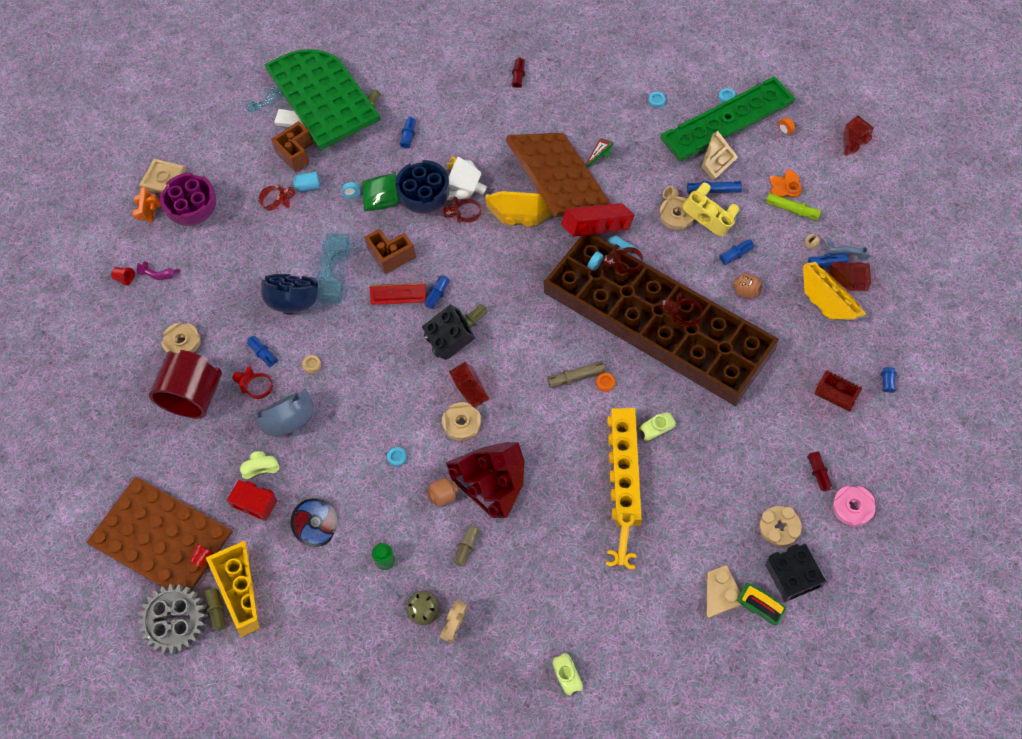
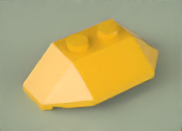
[486,191,553,227]
[803,262,866,319]

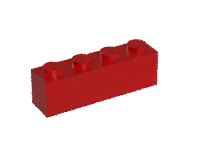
[561,203,635,237]

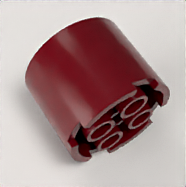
[149,350,222,419]

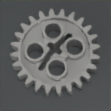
[137,584,207,654]

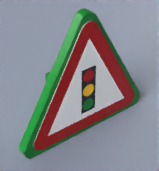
[586,138,614,168]

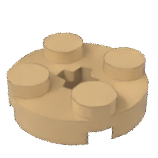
[659,196,695,231]
[162,323,201,353]
[442,402,481,441]
[759,506,802,547]
[440,600,468,644]

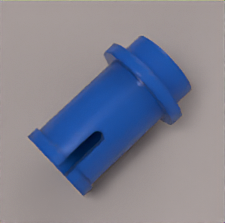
[881,367,897,393]

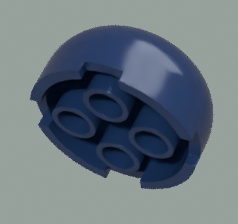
[395,160,450,213]
[261,274,318,315]

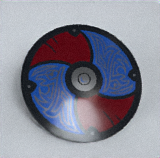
[290,498,338,547]

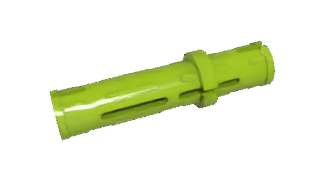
[766,193,822,221]

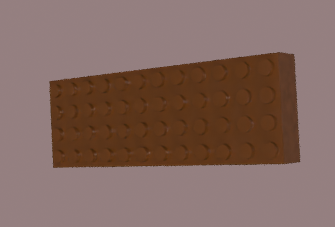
[544,234,779,406]

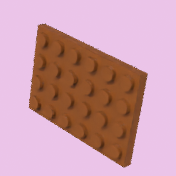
[506,133,611,217]
[86,476,233,593]

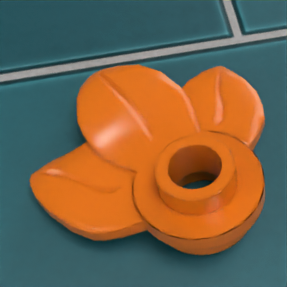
[770,169,802,198]

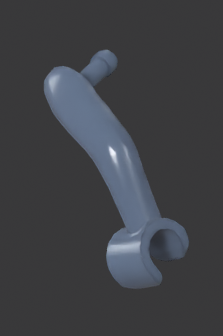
[827,240,870,261]

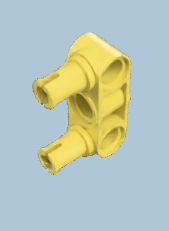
[683,183,740,236]

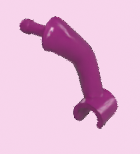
[137,261,180,280]

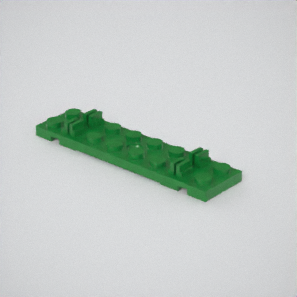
[660,76,795,162]

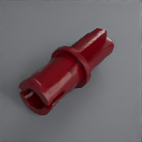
[511,57,525,88]
[807,451,832,492]

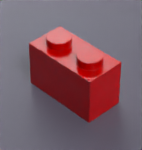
[227,480,277,521]

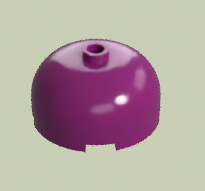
[160,173,216,226]

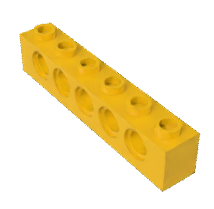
[607,408,642,527]

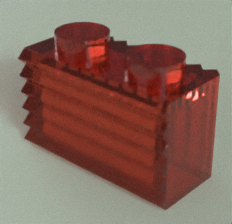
[814,370,862,412]

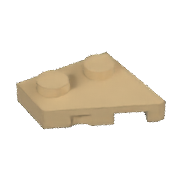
[702,131,738,180]
[706,565,742,619]

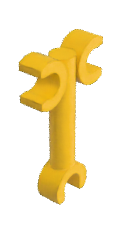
[606,513,637,569]

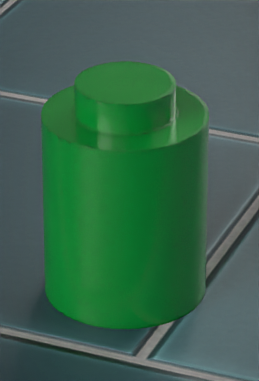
[372,543,395,570]

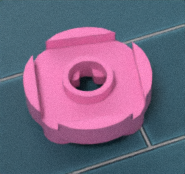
[832,486,875,527]

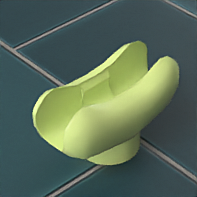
[639,412,676,441]
[240,451,279,479]
[552,653,583,696]

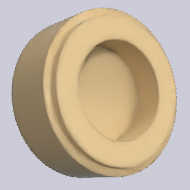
[302,355,321,374]

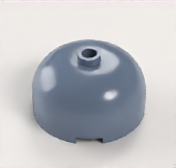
[253,389,313,437]

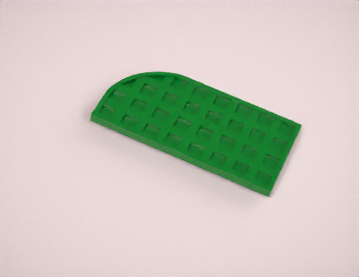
[264,49,381,151]

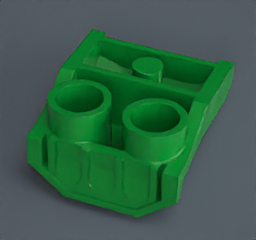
[362,172,399,211]

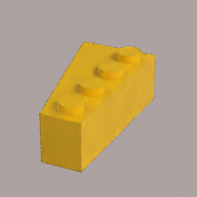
[206,540,260,638]

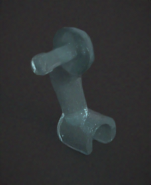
[246,87,280,112]

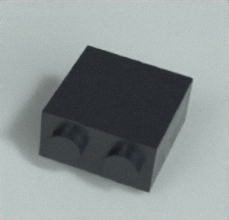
[422,304,476,360]
[765,544,826,602]

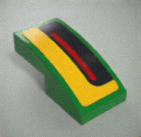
[737,583,787,625]

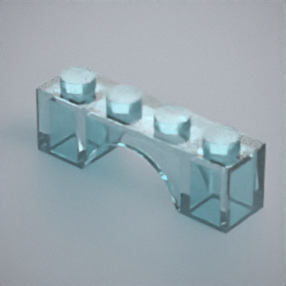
[317,233,351,304]

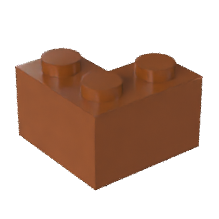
[271,121,313,172]
[364,229,416,274]

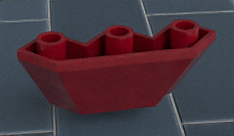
[446,442,525,518]

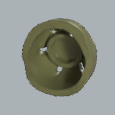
[407,591,440,625]

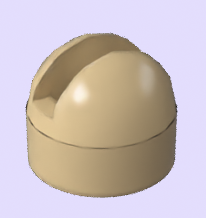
[663,186,679,200]
[804,234,820,249]

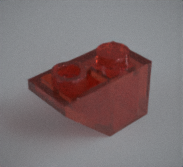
[843,116,874,156]
[829,261,871,291]
[449,362,489,407]

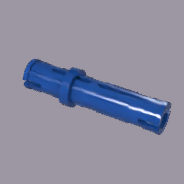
[687,181,742,195]

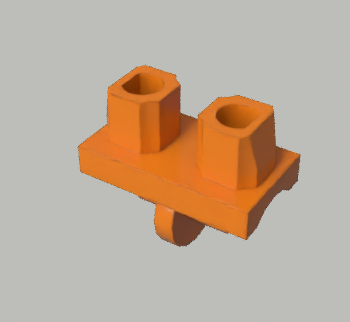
[132,187,161,222]

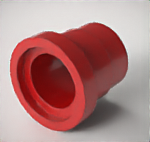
[111,267,135,286]
[189,543,215,568]

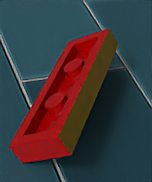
[369,283,426,305]

